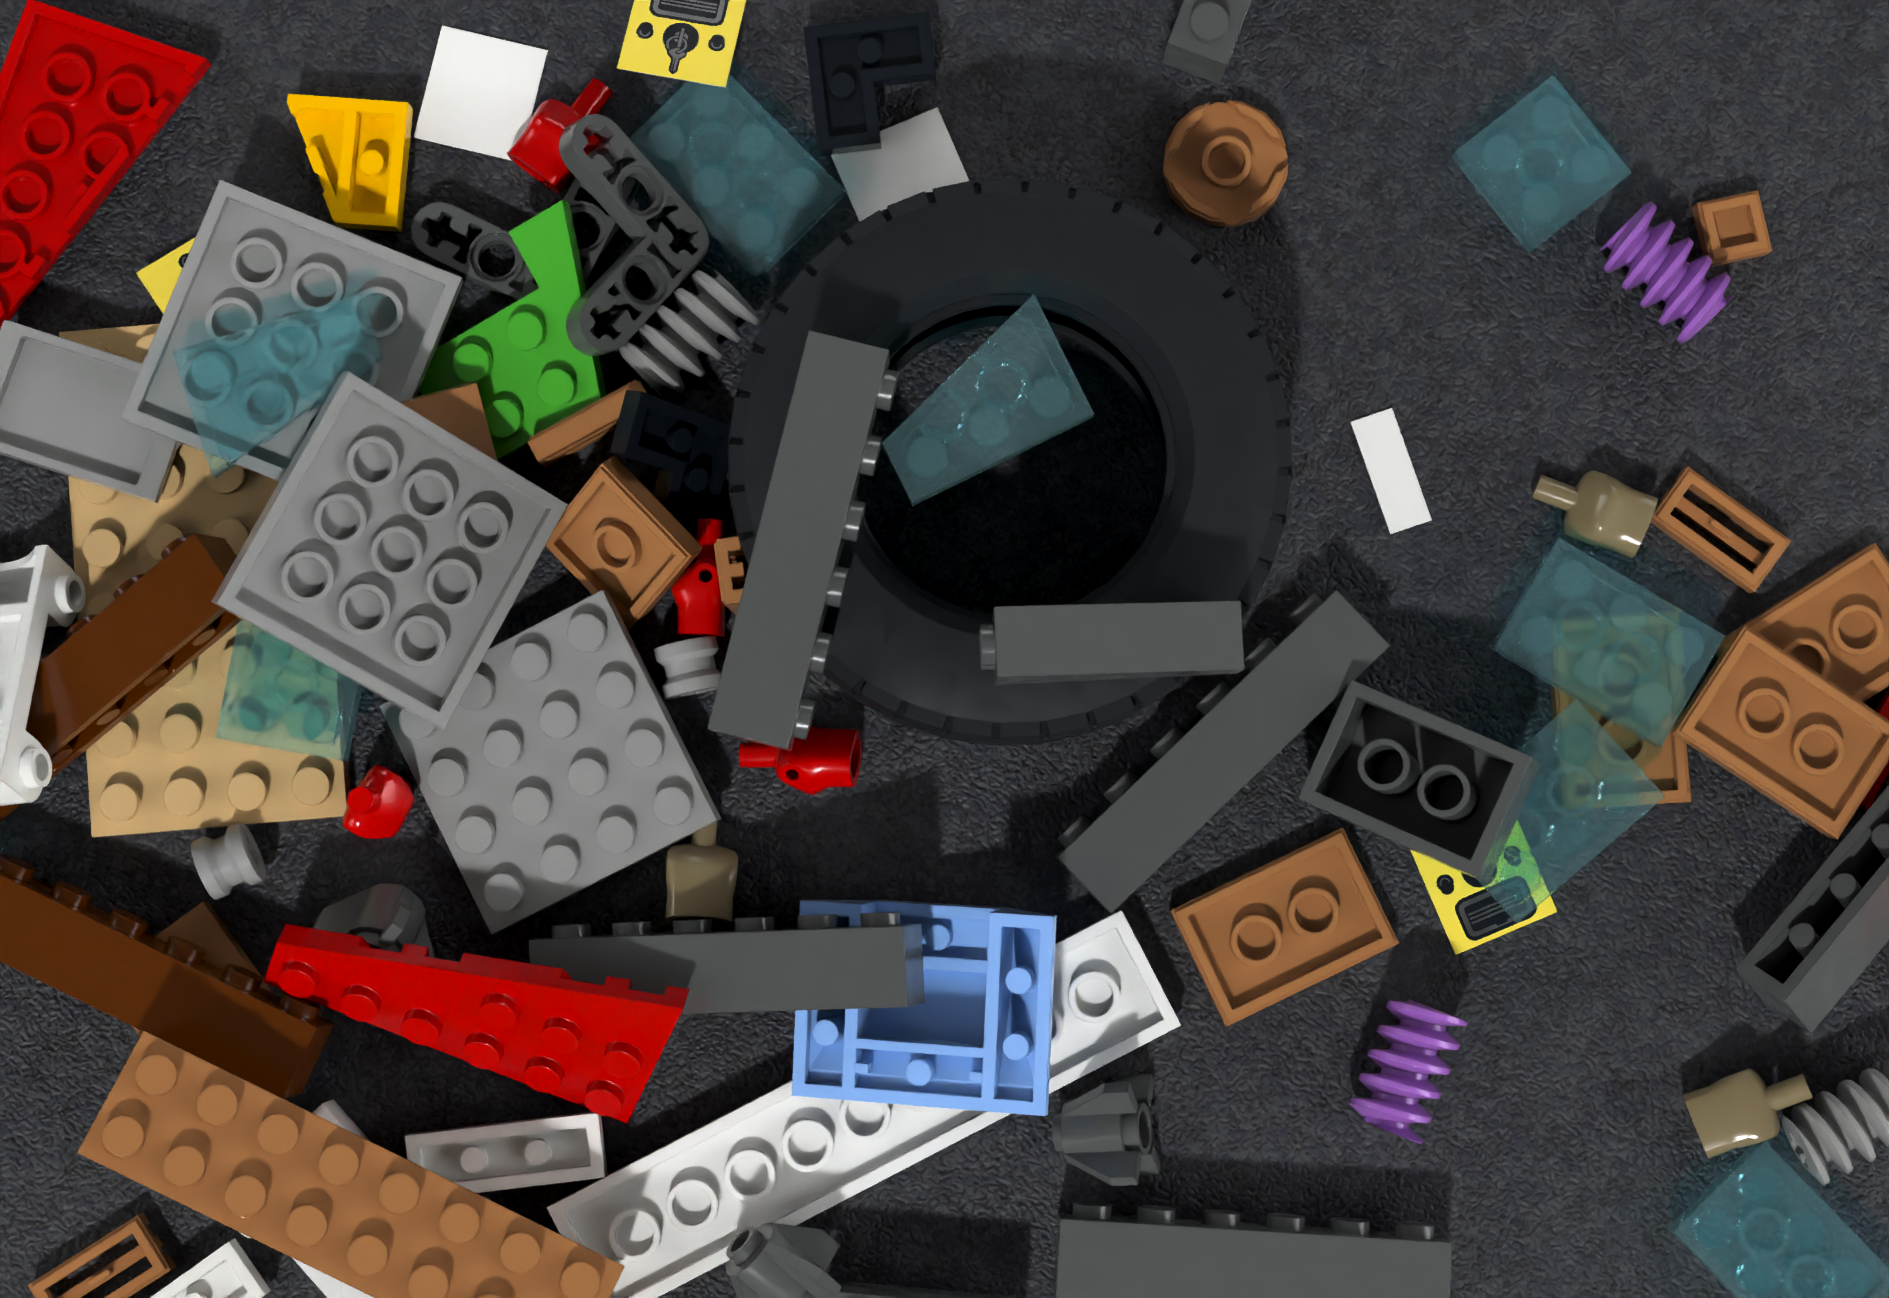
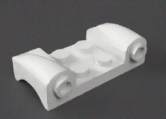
[0,545,86,806]

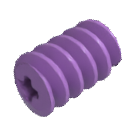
[1596,202,1735,344]
[1348,999,1469,1144]

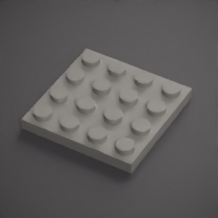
[120,180,463,482]
[211,371,568,729]
[379,590,721,935]

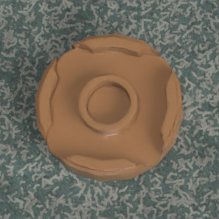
[1163,100,1288,228]

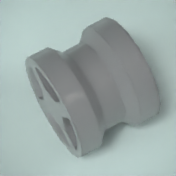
[654,636,722,700]
[191,822,266,900]

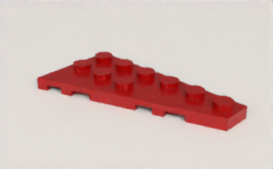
[0,0,212,329]
[263,924,690,1123]

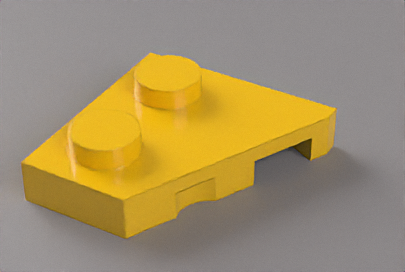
[287,94,413,232]

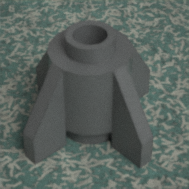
[313,883,434,958]
[1052,1074,1161,1186]
[726,1222,842,1298]

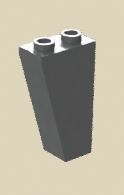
[979,601,1244,685]

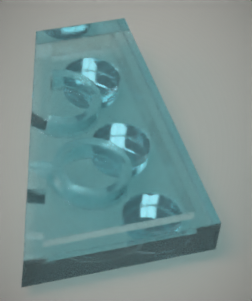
[172,294,384,478]
[882,294,1094,506]

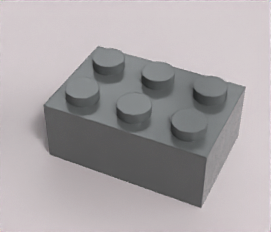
[1298,680,1541,884]

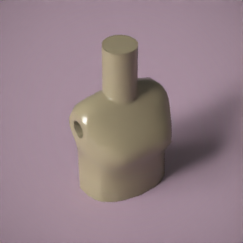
[1531,470,1658,559]
[665,809,738,930]
[1682,1068,1813,1159]

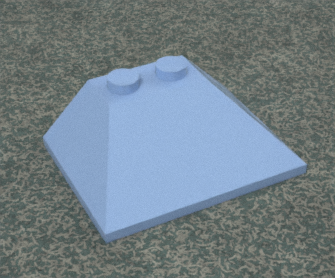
[792,900,1057,1116]

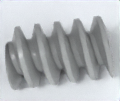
[619,270,761,400]
[1780,1058,1889,1185]

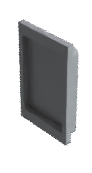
[0,319,181,503]

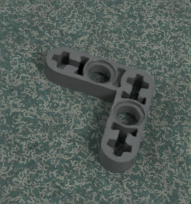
[559,114,709,356]
[411,149,640,302]

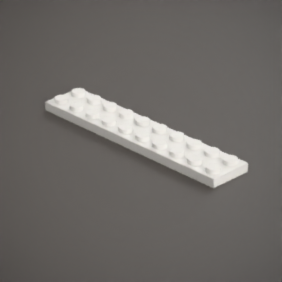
[547,910,1181,1298]

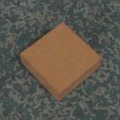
[1692,190,1772,267]

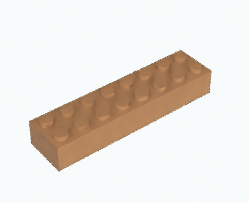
[77,1031,625,1298]

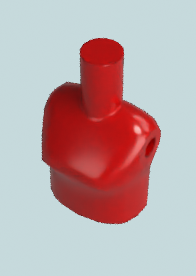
[507,78,613,194]
[670,519,726,637]
[739,726,862,795]
[342,764,414,839]

